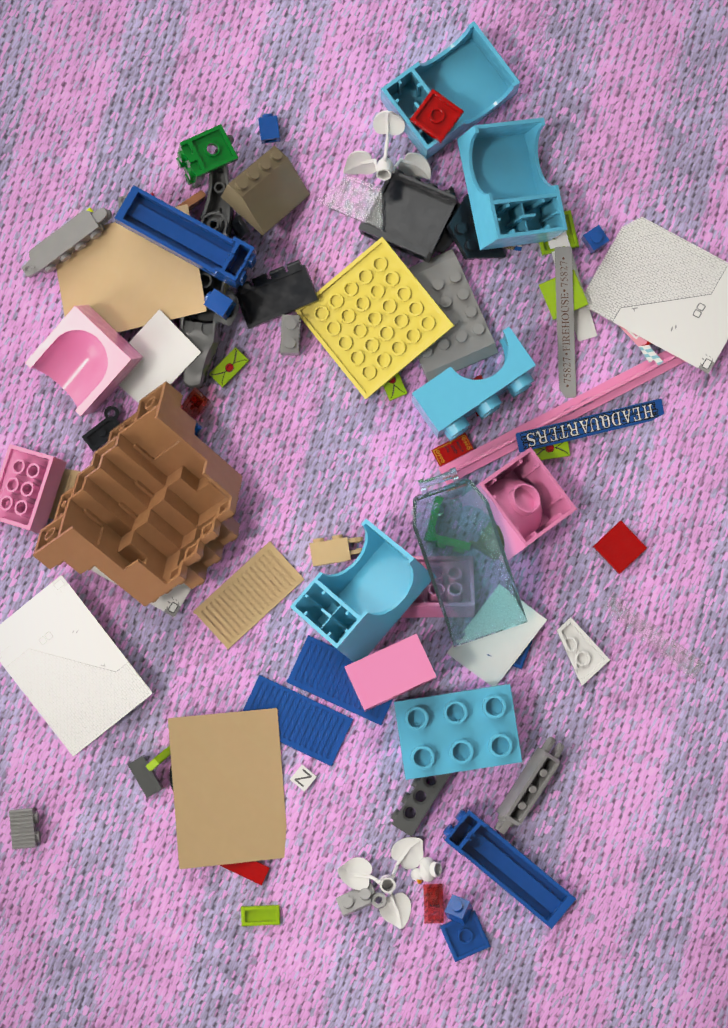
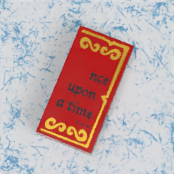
[431,433,474,467]

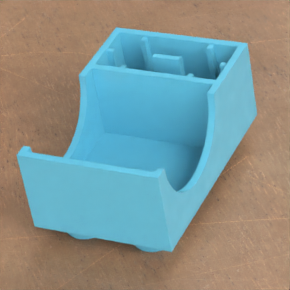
[381,21,520,159]
[457,118,568,250]
[412,327,536,441]
[290,519,434,662]
[393,684,522,780]

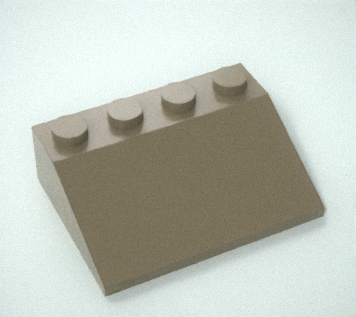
[221,145,310,236]

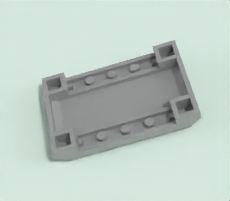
[408,249,499,382]

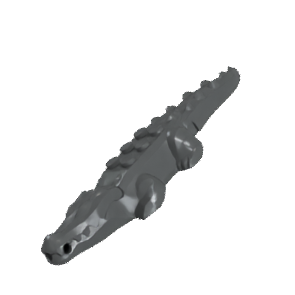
[179,135,239,389]

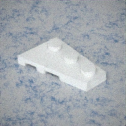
[556,617,610,686]

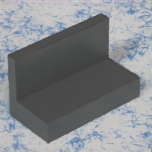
[128,755,164,798]

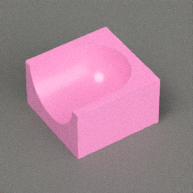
[25,305,143,416]
[458,447,577,563]
[345,633,437,712]

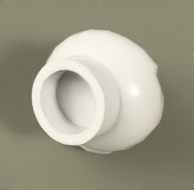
[411,857,442,884]

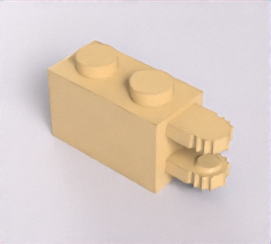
[309,534,363,567]

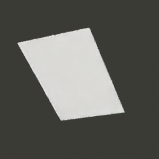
[119,309,201,403]
[447,584,547,686]

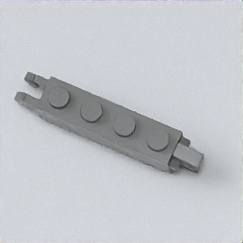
[22,208,112,278]
[494,737,564,834]

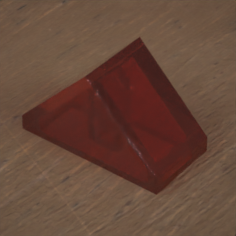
[181,387,211,420]
[423,884,444,924]

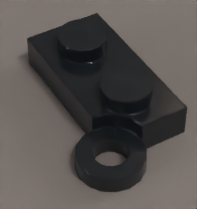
[82,406,120,452]

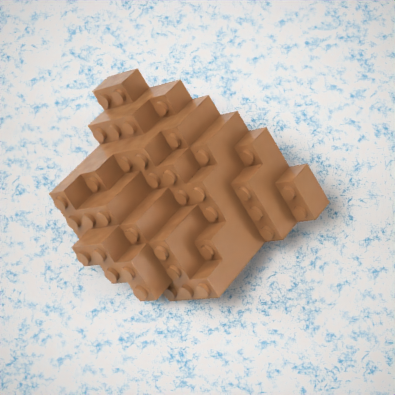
[33,381,243,606]

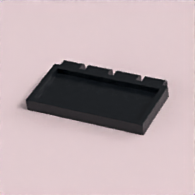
[235,259,319,329]

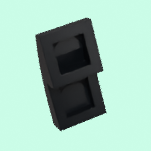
[231,215,251,241]

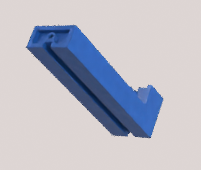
[114,185,257,289]
[443,807,576,929]

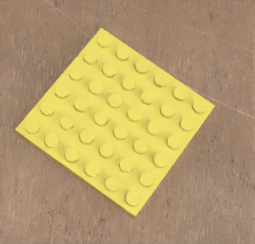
[295,237,455,399]

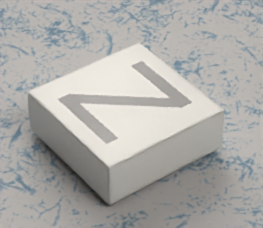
[290,764,317,792]

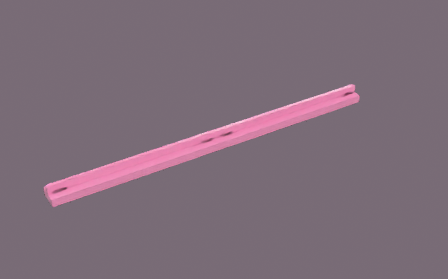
[438,351,686,485]

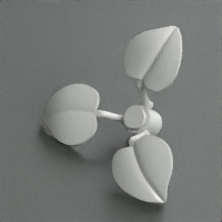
[343,110,431,180]
[337,837,423,929]

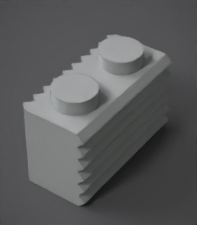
[280,314,301,356]
[9,807,41,850]

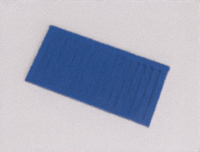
[286,635,393,725]
[243,675,353,766]

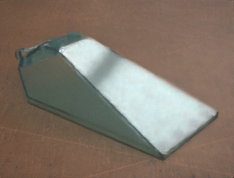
[413,467,528,647]

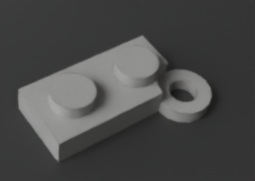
[336,882,387,917]

